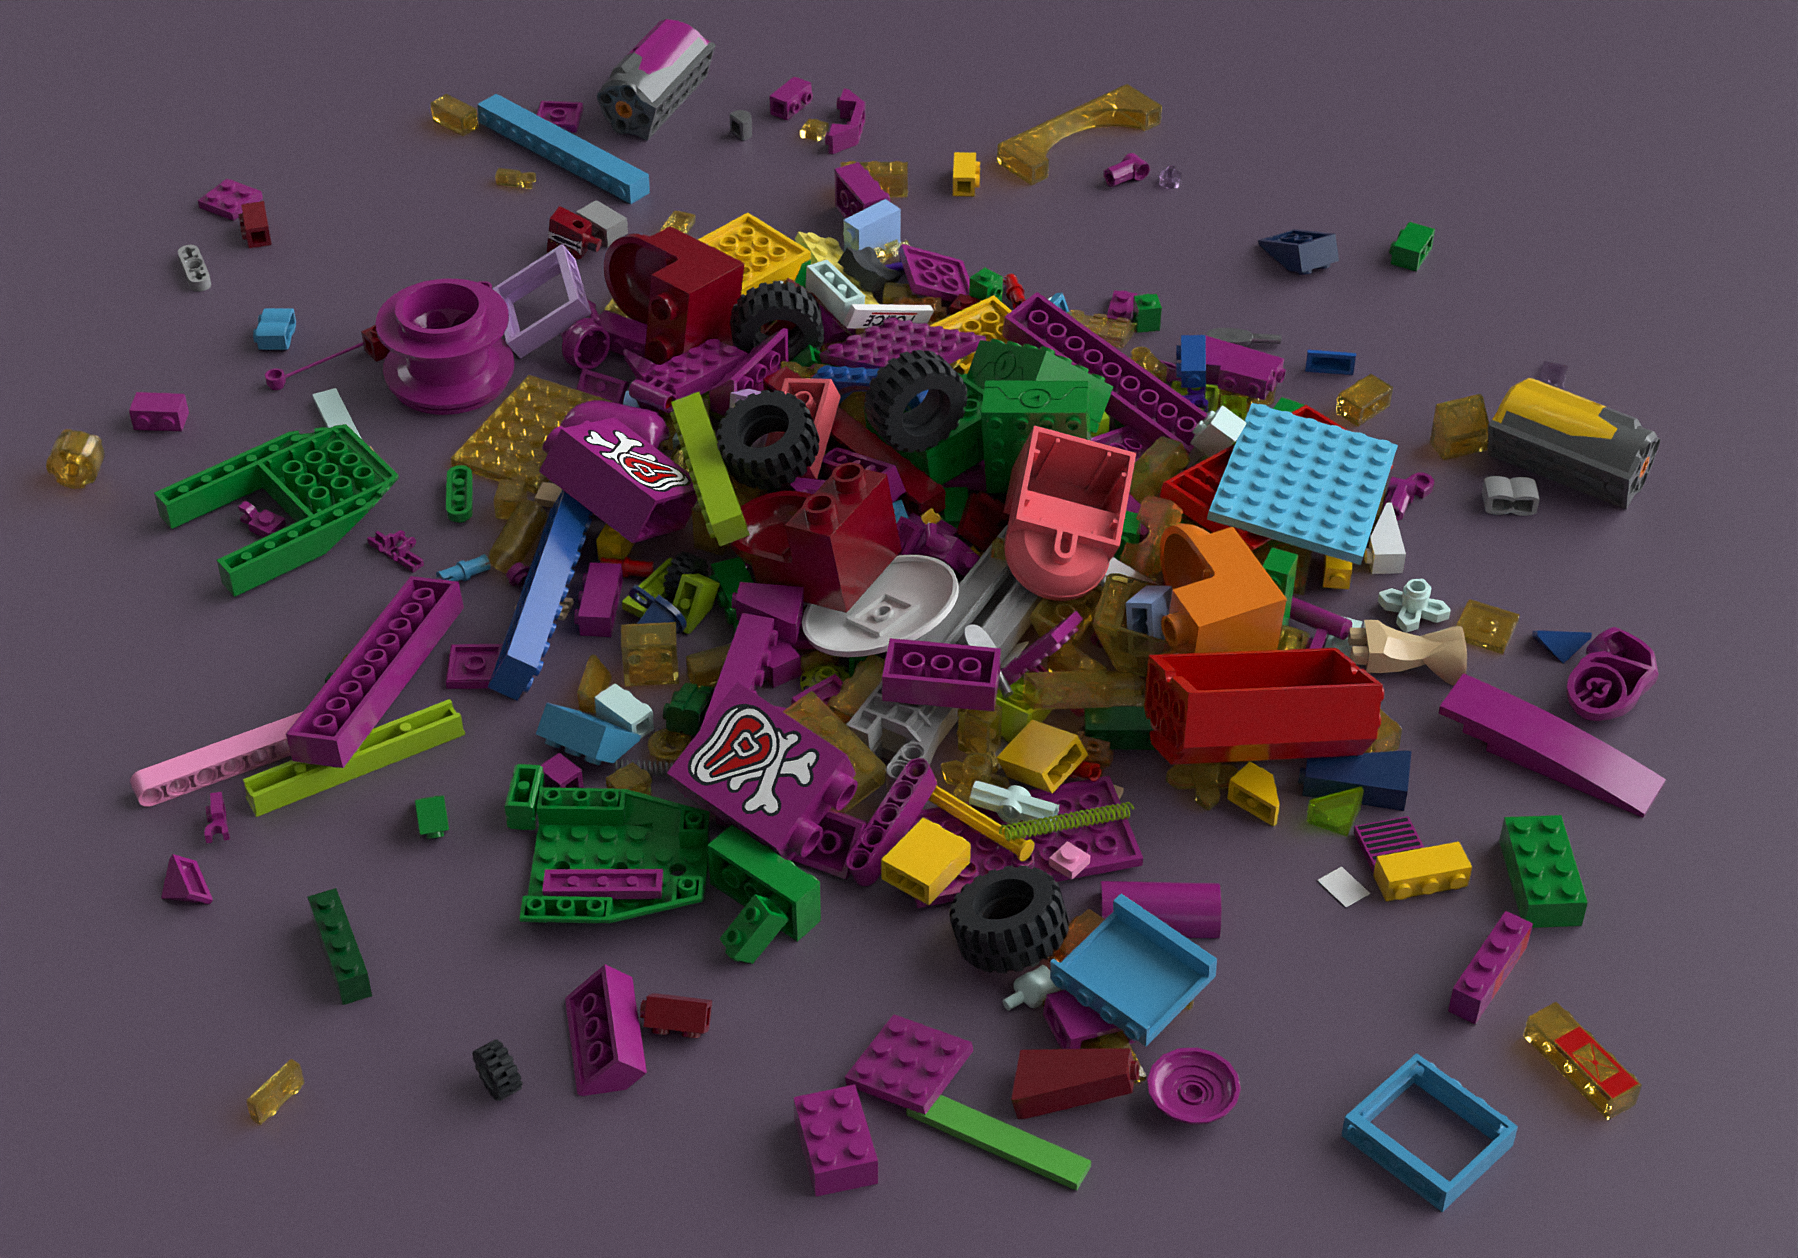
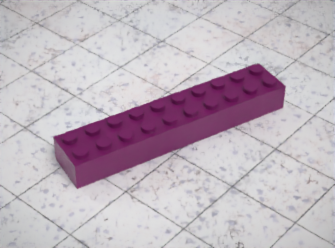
[1002,292,1208,470]
[286,576,464,768]

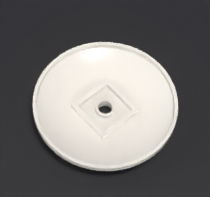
[802,555,959,657]

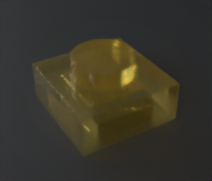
[800,119,829,141]

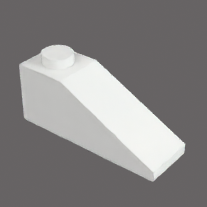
[1364,503,1406,574]

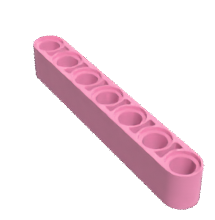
[130,712,303,807]

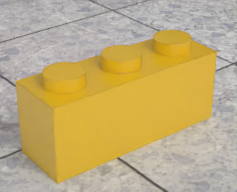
[1373,842,1472,901]

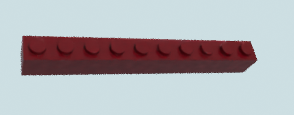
[763,366,946,517]

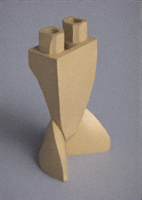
[1348,620,1467,686]

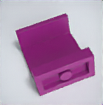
[1043,990,1135,1049]

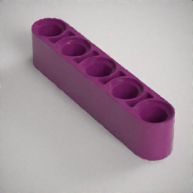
[846,758,937,886]

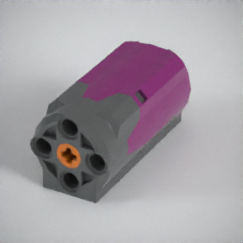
[596,19,716,141]

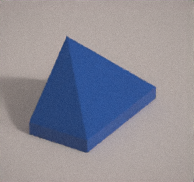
[1305,350,1356,375]
[1532,630,1592,664]

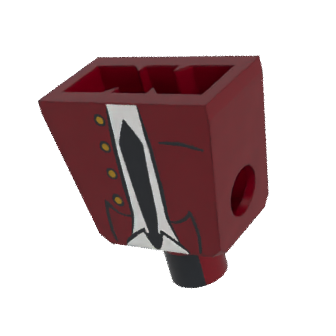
[547,206,602,260]

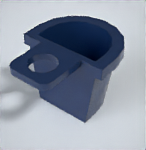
[627,585,687,655]

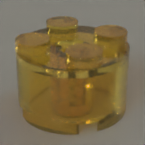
[46,429,105,489]

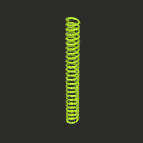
[999,802,1134,841]

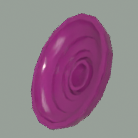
[1147,1047,1241,1125]

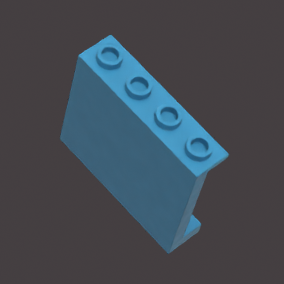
[1050,894,1217,1047]

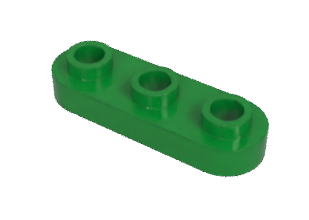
[446,465,473,523]

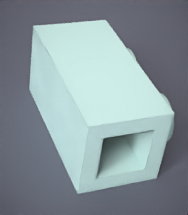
[594,684,654,739]

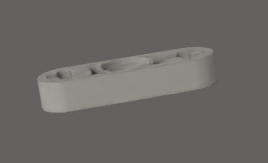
[178,245,211,292]

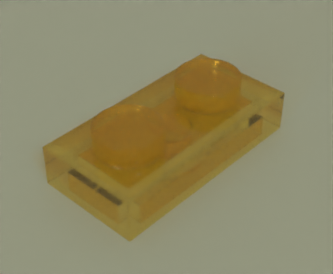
[246,1059,305,1125]

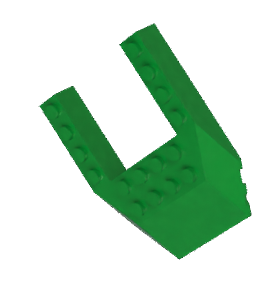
[154,424,399,597]

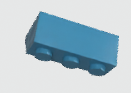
[536,703,641,765]

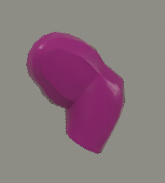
[1566,627,1658,721]

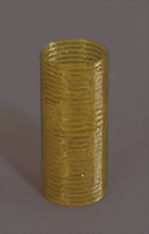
[488,500,547,573]

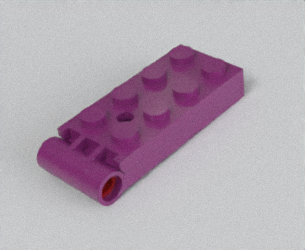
[629,339,748,413]

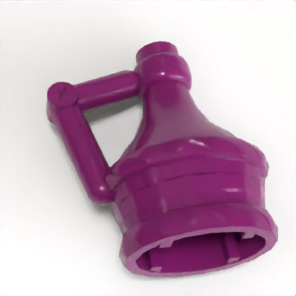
[560,299,610,369]

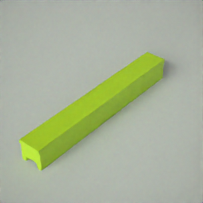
[243,699,465,817]

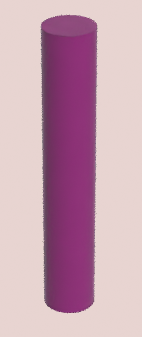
[1290,596,1352,640]

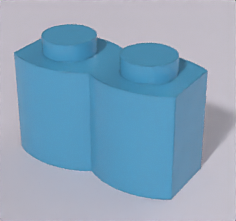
[253,308,296,350]

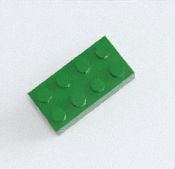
[1499,815,1588,928]
[708,825,821,942]

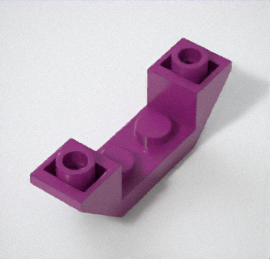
[825,88,865,154]

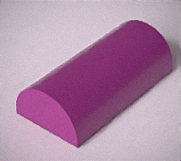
[1099,881,1221,938]

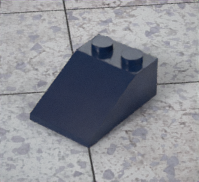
[1258,229,1339,275]

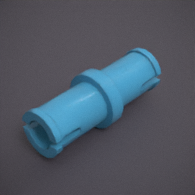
[436,554,491,581]

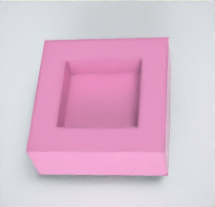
[1049,841,1090,880]

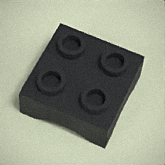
[838,247,902,292]

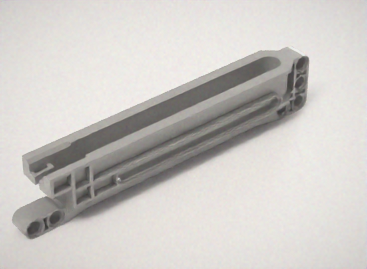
[846,525,1049,793]

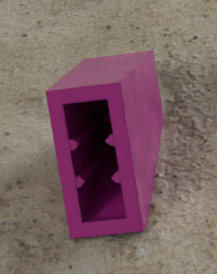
[732,582,804,643]

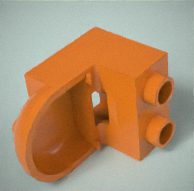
[1157,523,1287,655]

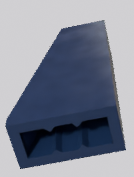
[1298,750,1412,811]

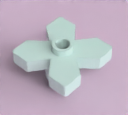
[1378,579,1451,633]

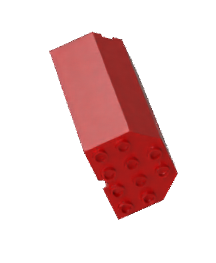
[1144,648,1384,765]

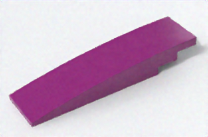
[1438,673,1666,818]

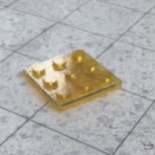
[1067,310,1136,348]

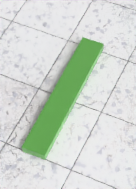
[907,1095,1091,1191]

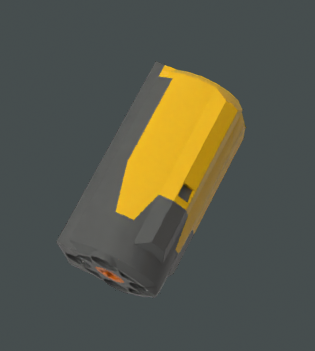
[1488,378,1661,509]

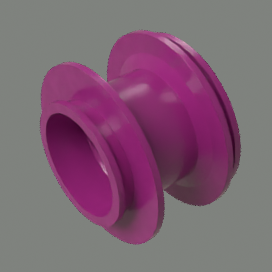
[375,278,514,415]

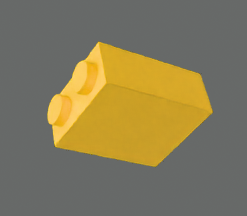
[996,720,1088,793]
[881,818,971,905]

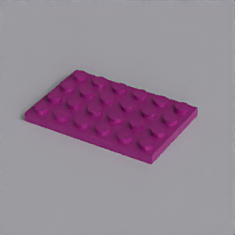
[819,317,986,369]

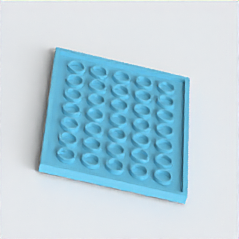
[1207,403,1398,565]

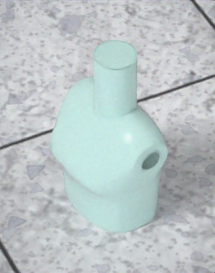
[1003,965,1060,1011]

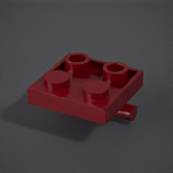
[957,490,1010,553]

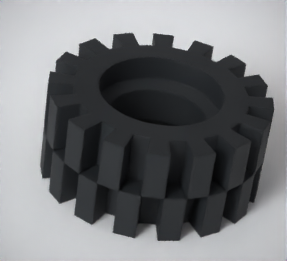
[663,551,708,598]
[472,1039,523,1101]

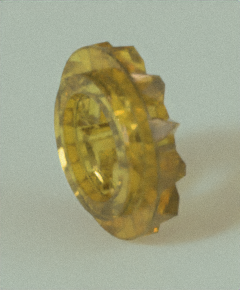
[648,728,692,764]

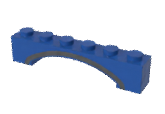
[811,365,928,411]

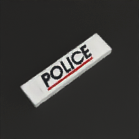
[843,304,934,328]

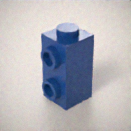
[1176,335,1206,388]

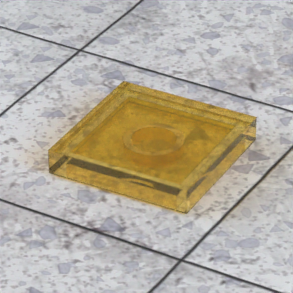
[1456,599,1520,655]

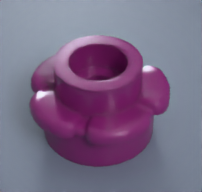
[506,562,530,586]

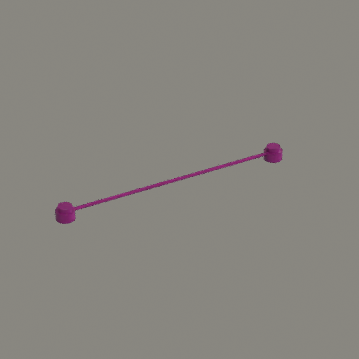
[265,281,492,390]

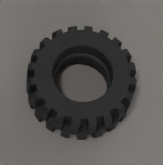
[730,281,824,369]
[864,350,967,453]
[716,390,820,490]
[949,865,1070,974]

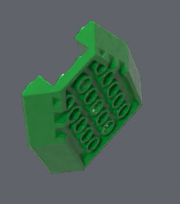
[519,787,710,923]

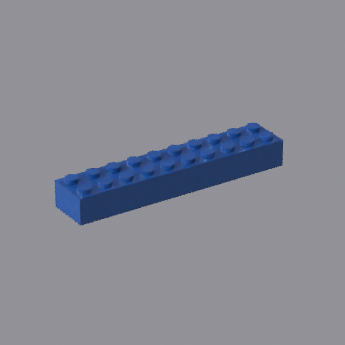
[488,490,593,700]

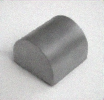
[729,110,752,141]

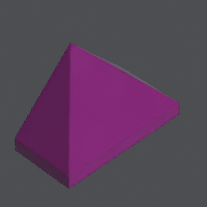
[161,854,213,904]

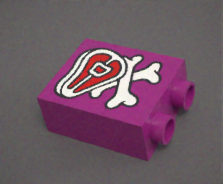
[539,417,699,543]
[667,682,858,861]

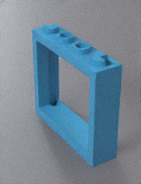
[1341,1053,1518,1212]

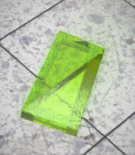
[1306,787,1364,836]

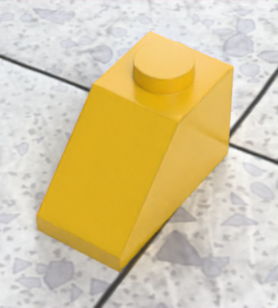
[1227,761,1280,827]

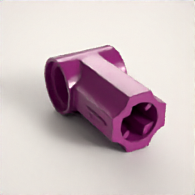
[1103,153,1150,187]
[1381,476,1417,521]

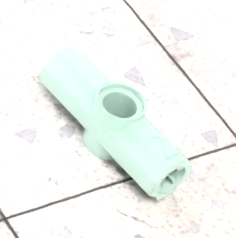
[969,781,1059,828]

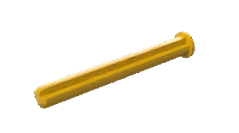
[928,786,1035,861]

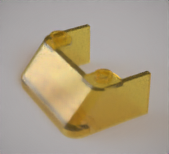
[1092,573,1173,677]

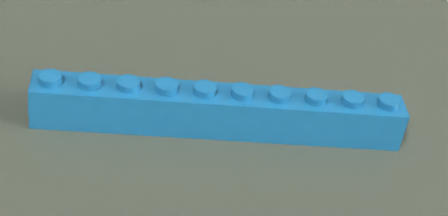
[477,94,650,204]

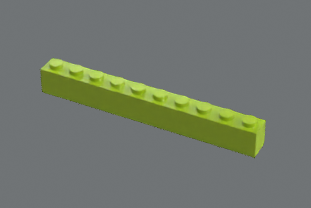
[670,392,750,546]

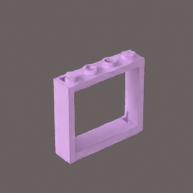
[493,244,591,359]

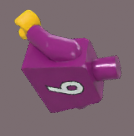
[918,508,984,581]

